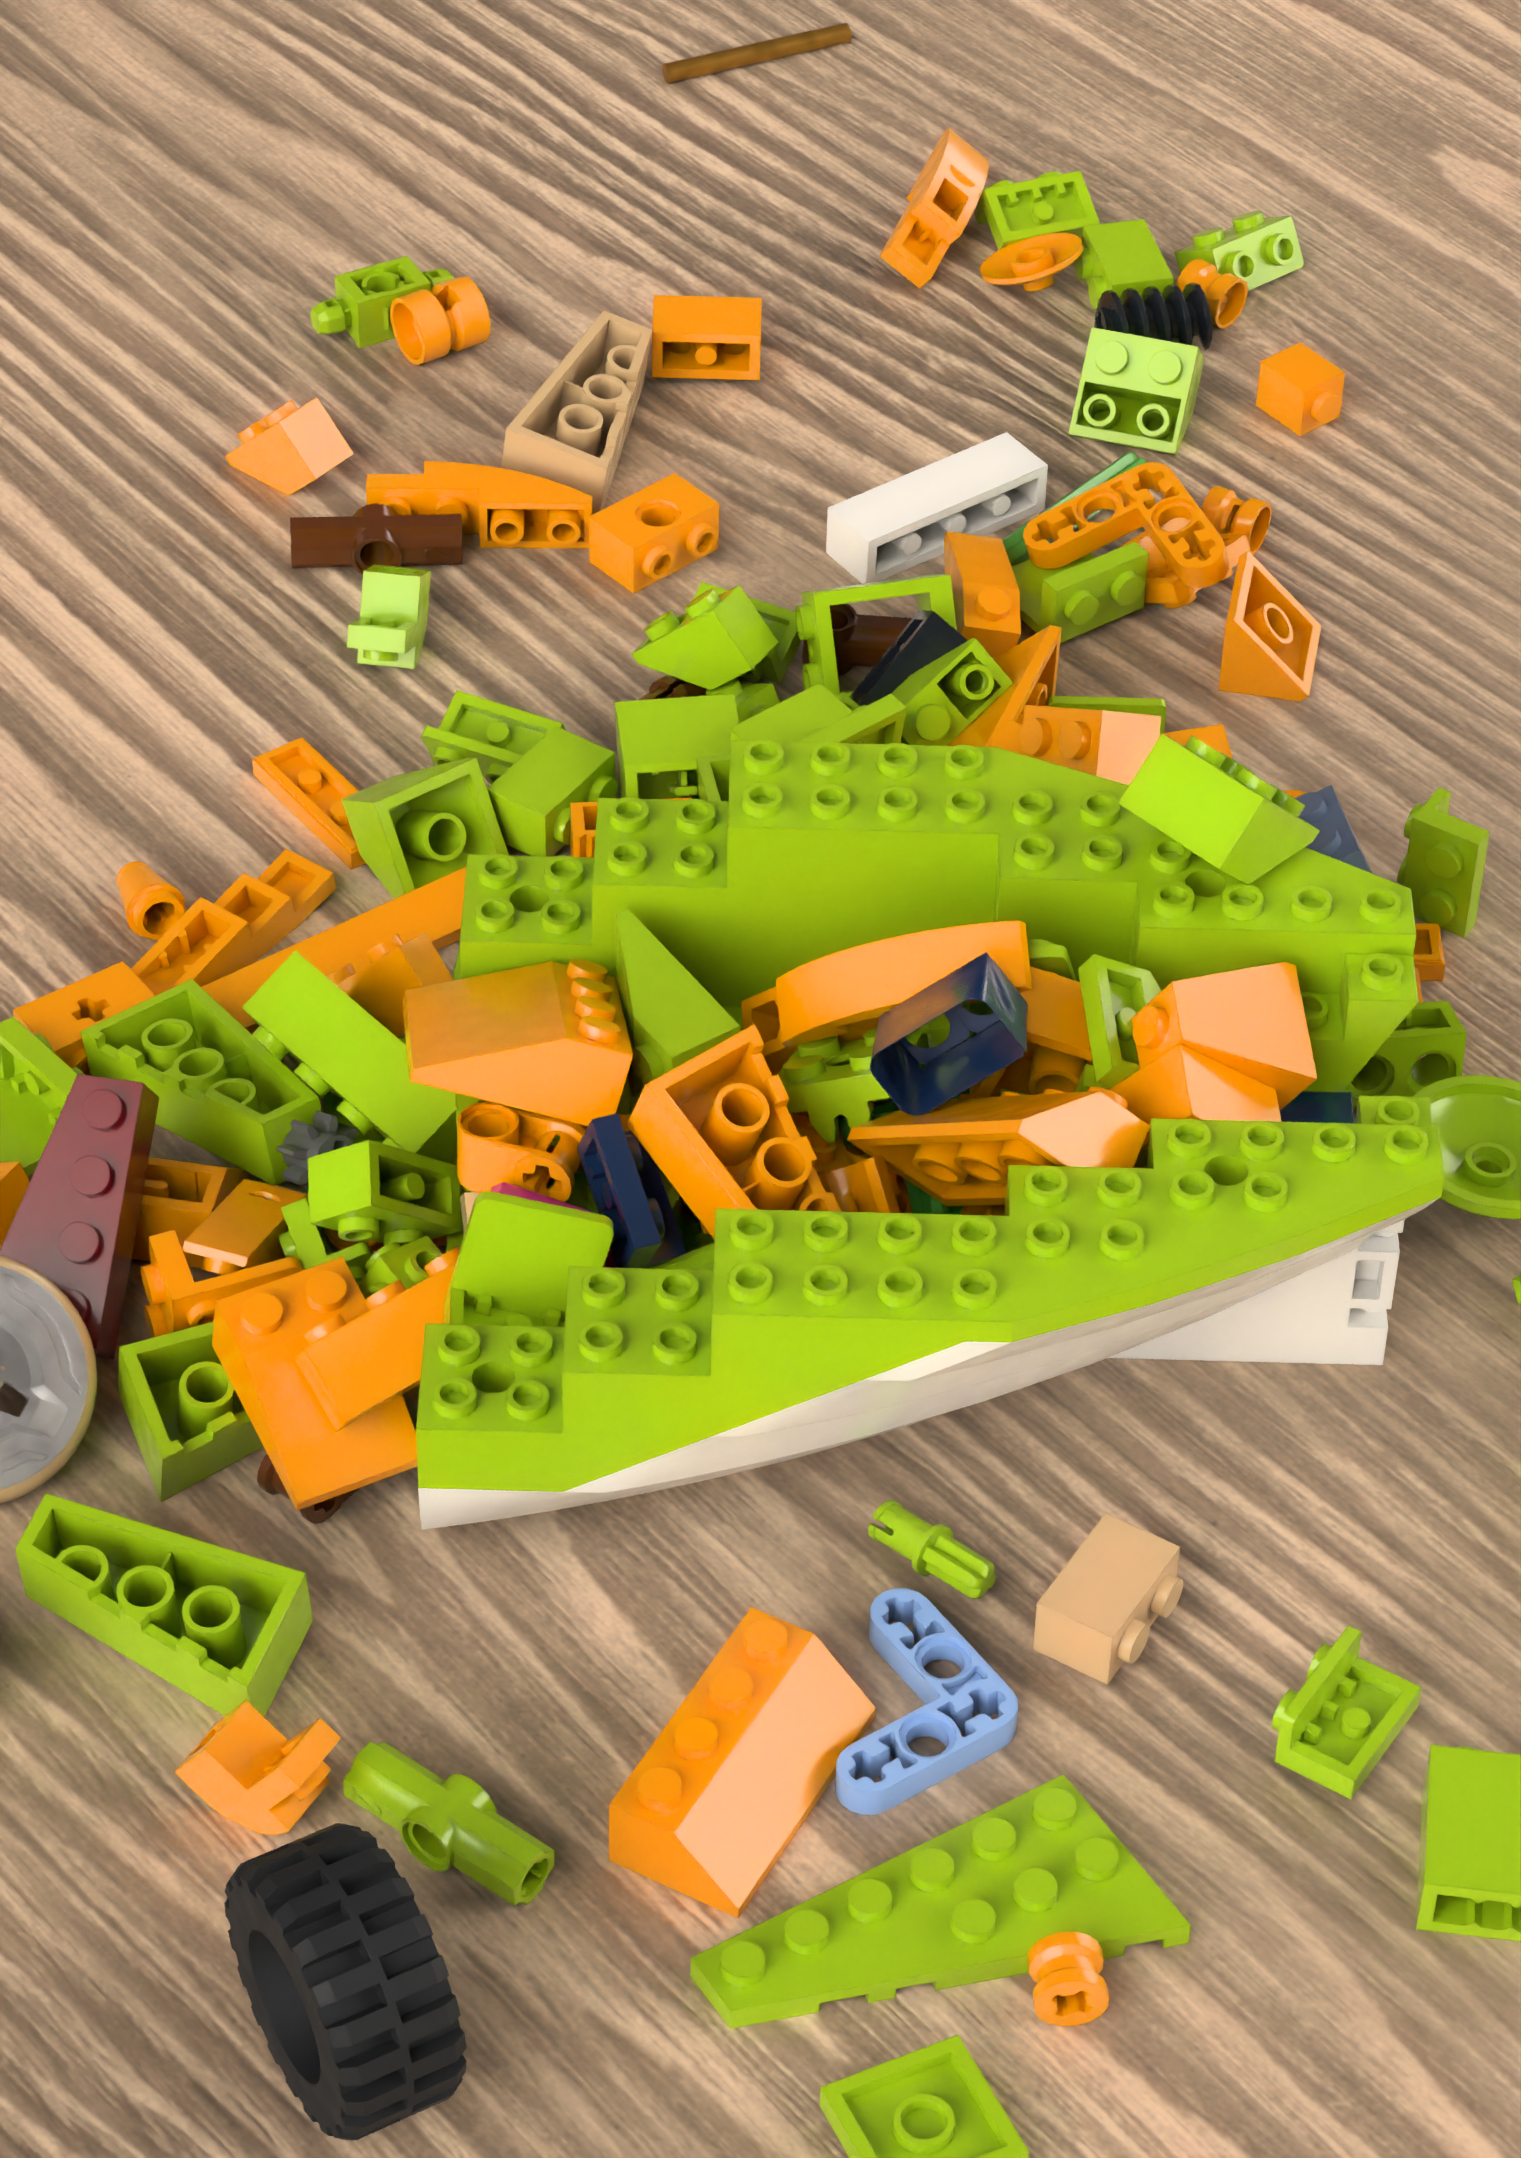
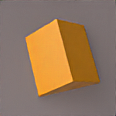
[1218,551,1321,702]

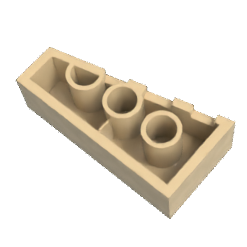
[501,310,653,515]

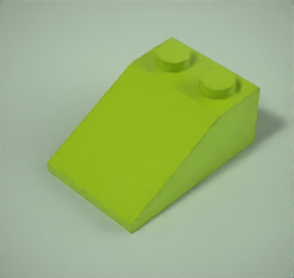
[616,908,740,1113]

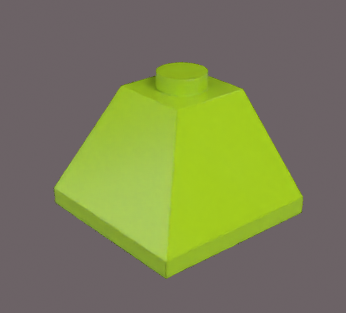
[341,757,509,899]

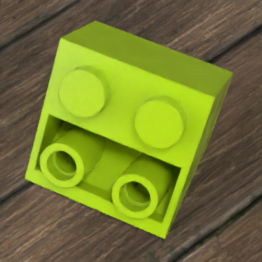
[1068,327,1205,456]
[614,694,739,799]
[1118,734,1320,885]

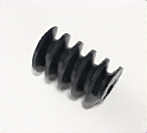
[1094,283,1213,351]

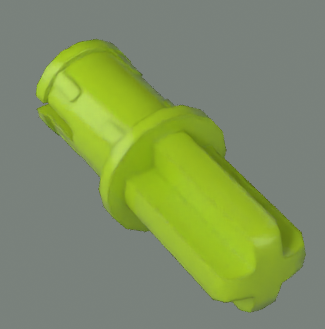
[868,1499,997,1599]

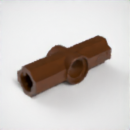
[290,503,463,575]

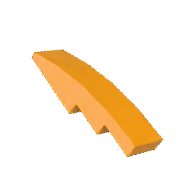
[131,849,337,995]

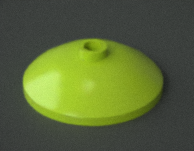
[1413,1075,1521,1220]

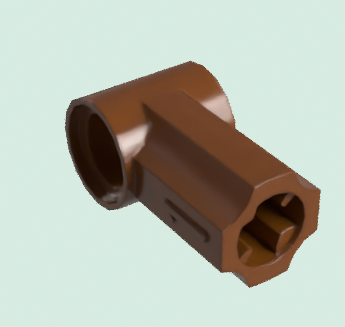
[802,603,912,676]

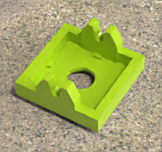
[777,1028,929,1143]

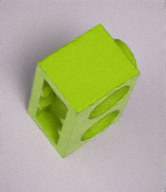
[1336,1001,1467,1109]

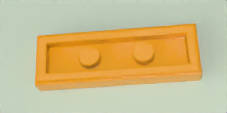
[252,737,366,870]

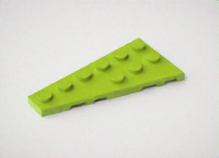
[690,1774,1191,2029]

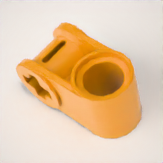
[457,1102,586,1202]

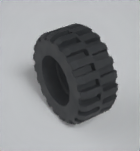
[224,1823,467,2141]

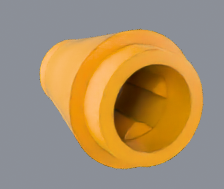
[116,861,186,940]

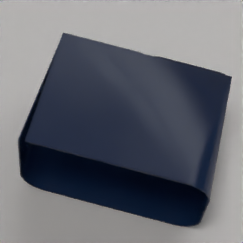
[870,952,1028,1115]

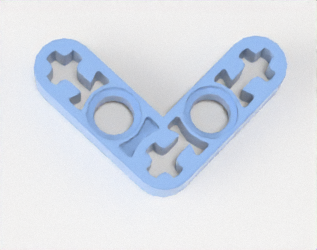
[835,1588,1018,1815]

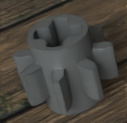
[277,1111,359,1193]

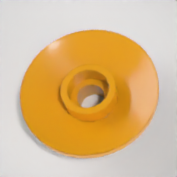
[980,233,1084,291]

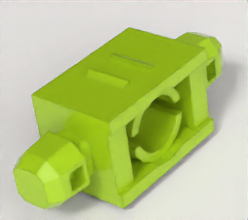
[310,256,454,348]

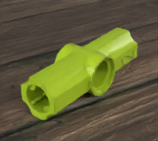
[343,1741,554,1906]

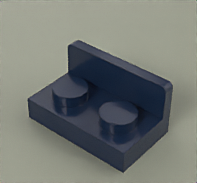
[577,1113,685,1268]

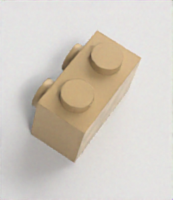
[1033,1512,1183,1685]

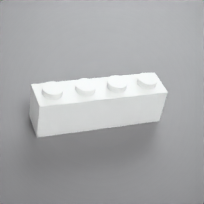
[826,432,1048,584]

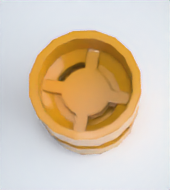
[390,275,491,365]

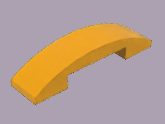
[776,920,1032,1047]

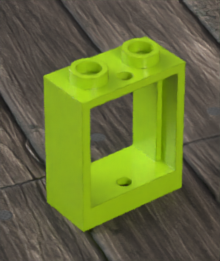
[795,574,957,697]

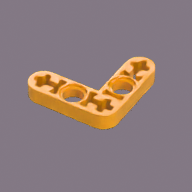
[1023,462,1230,588]

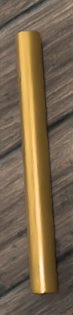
[662,22,852,83]

